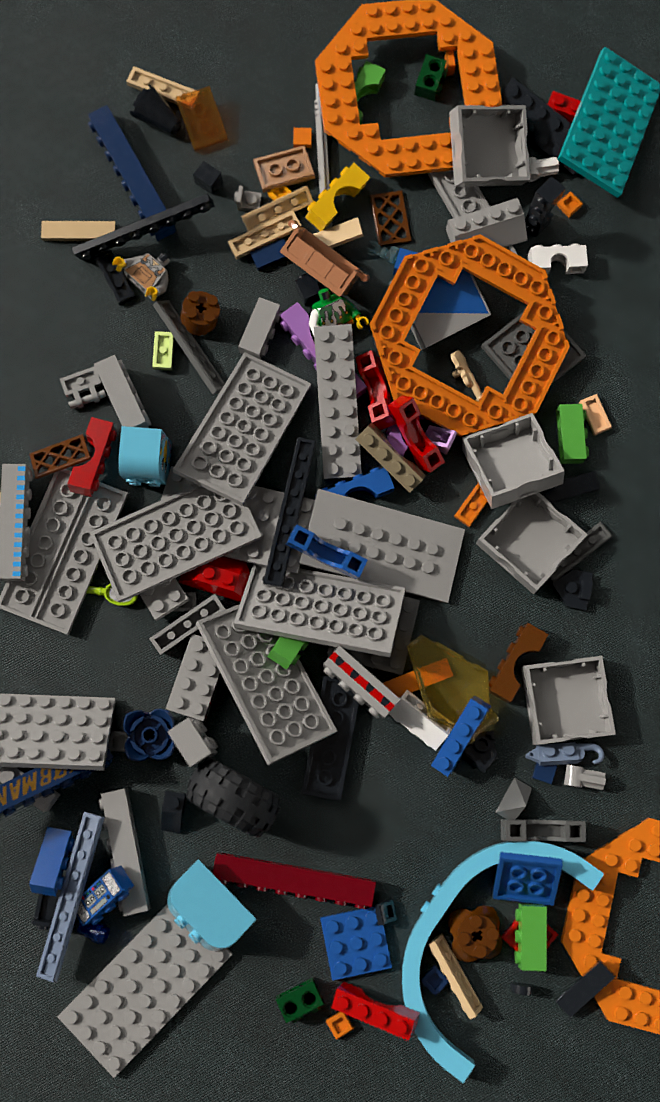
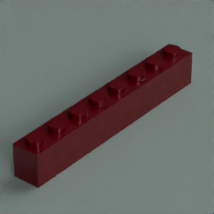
[212,852,376,909]

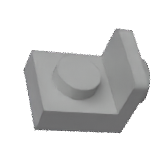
[234,186,262,212]

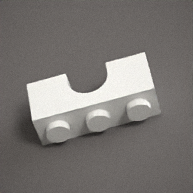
[528,244,588,275]

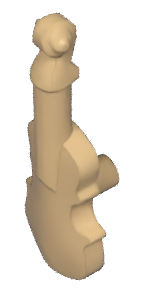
[451,350,482,402]

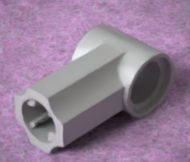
[564,765,606,790]

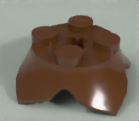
[448,905,503,962]

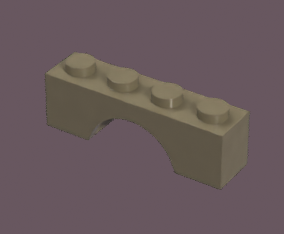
[355,422,426,493]

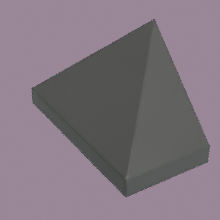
[495,778,532,819]

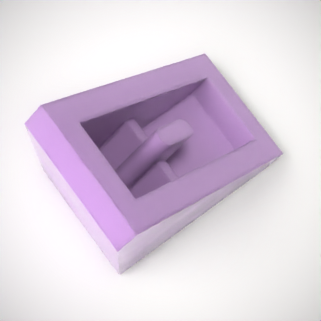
[425,425,458,455]

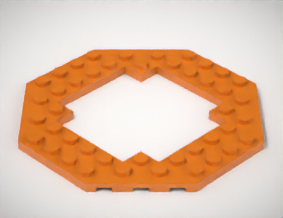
[315,0,502,177]
[370,234,570,437]
[560,818,660,1035]

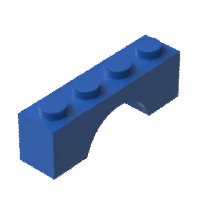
[315,467,395,499]
[286,525,368,579]
[431,696,492,777]

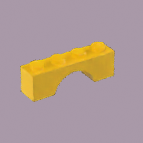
[305,163,370,231]

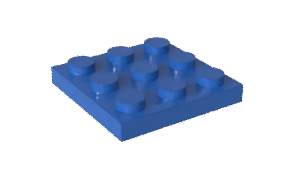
[493,852,563,906]
[320,906,392,981]

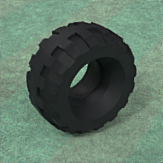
[186,757,281,838]

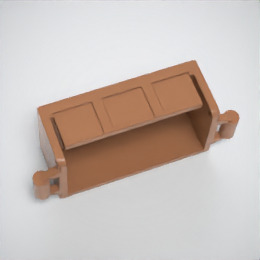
[280,220,370,297]

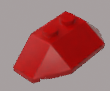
[179,556,250,602]

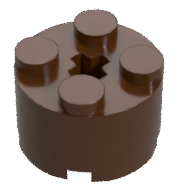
[180,291,220,335]

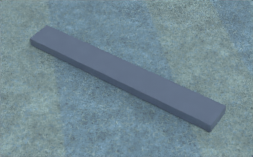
[36,812,105,983]

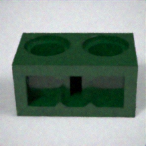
[414,54,448,101]
[276,977,324,1023]

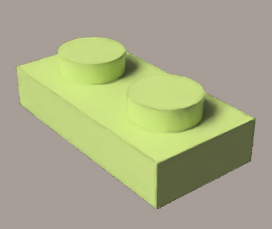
[152,331,174,370]

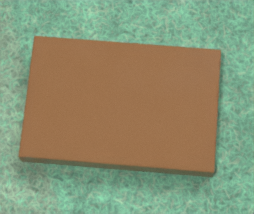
[253,145,315,193]

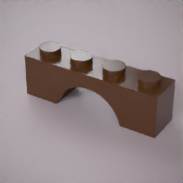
[487,623,549,703]

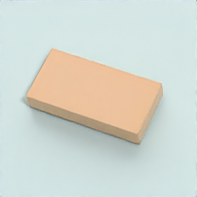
[579,394,612,436]

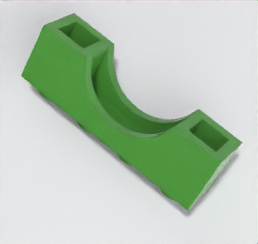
[354,61,386,125]

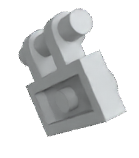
[60,366,107,409]

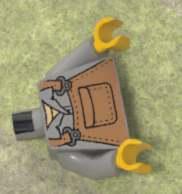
[112,253,170,301]

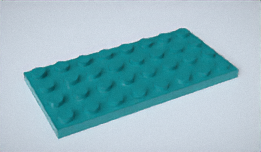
[557,47,660,198]

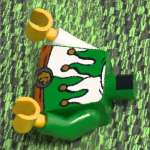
[309,288,369,335]

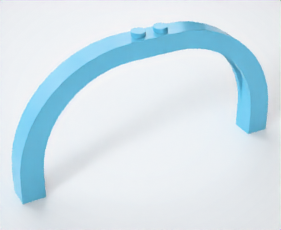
[402,841,604,1083]

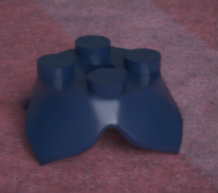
[123,709,175,761]

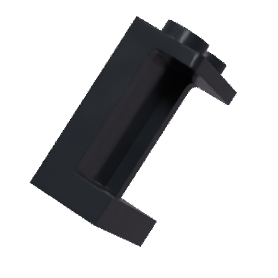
[31,875,77,930]

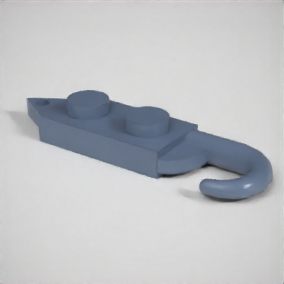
[525,742,604,766]

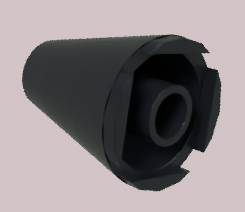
[130,84,181,135]

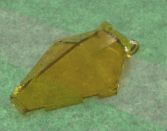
[407,634,499,744]

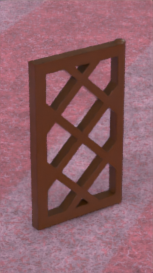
[370,190,411,247]
[29,434,91,479]

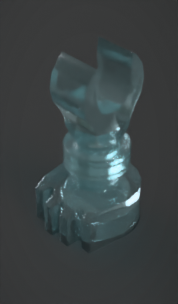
[366,240,399,265]

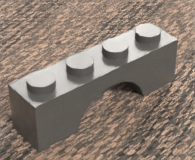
[501,819,586,842]

